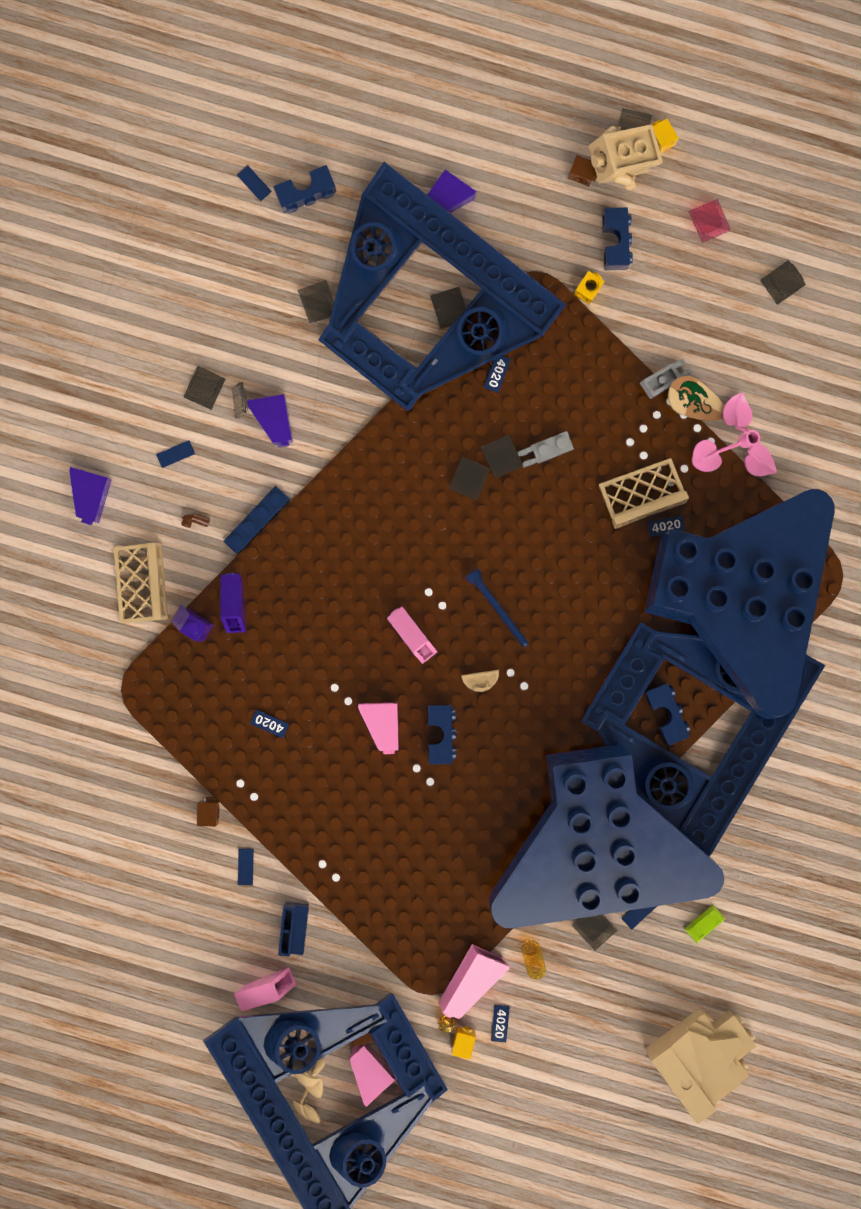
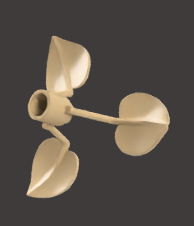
[286,1059,325,1124]

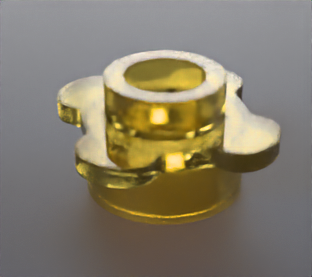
[437,1015,457,1033]

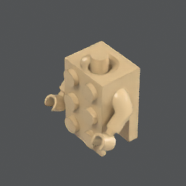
[588,124,663,190]

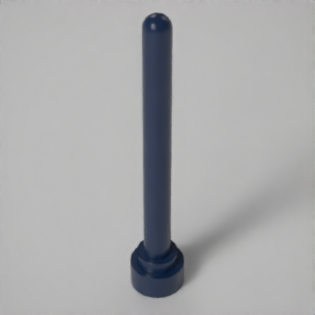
[465,568,528,647]

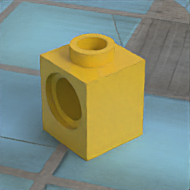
[652,118,679,153]
[574,271,605,305]
[451,1026,476,1060]

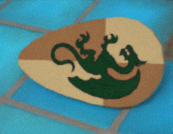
[668,376,724,421]

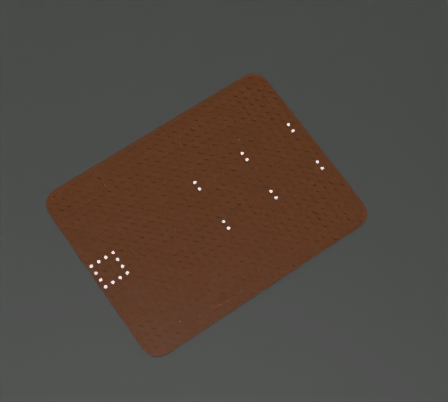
[121,271,843,996]

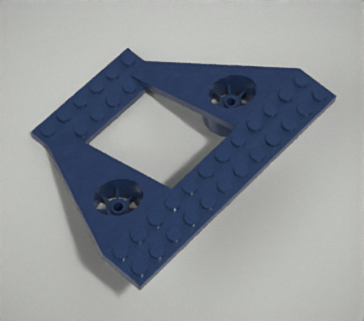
[318,162,567,411]
[581,622,825,856]
[202,993,448,1209]

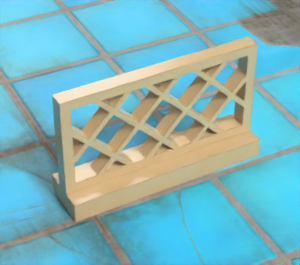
[599,458,689,529]
[114,543,168,623]

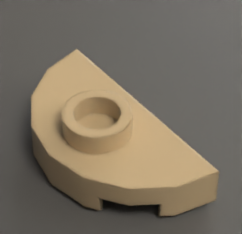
[461,670,499,692]

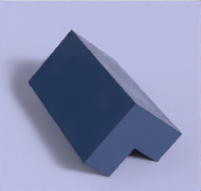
[278,902,309,957]

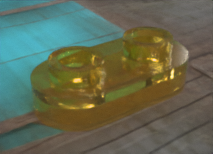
[522,940,546,980]

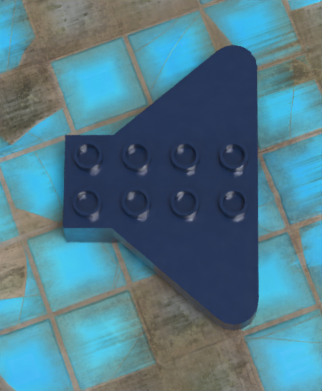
[644,489,835,719]
[489,744,724,928]

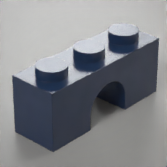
[273,165,336,213]
[602,207,633,271]
[644,682,690,746]
[428,704,456,764]

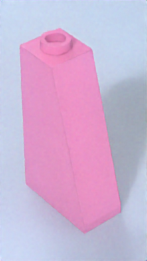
[438,944,509,1019]

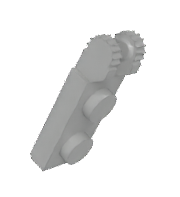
[640,359,692,399]
[517,431,574,468]

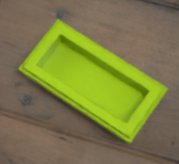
[684,905,726,944]

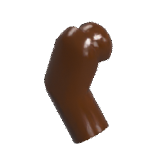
[181,513,210,528]

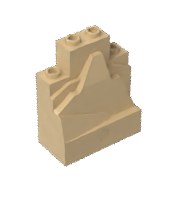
[645,1008,757,1125]

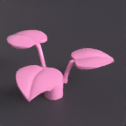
[692,393,777,476]

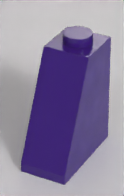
[427,169,477,213]
[246,394,293,448]
[69,467,112,525]
[220,573,246,633]
[171,605,214,642]

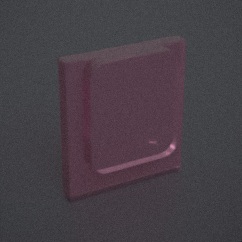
[689,199,731,243]

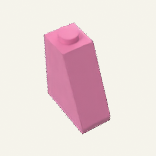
[387,607,437,664]
[358,702,399,754]
[234,967,296,1012]
[349,1044,395,1106]

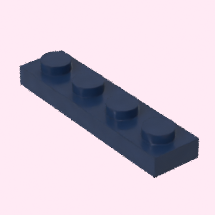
[223,486,290,555]

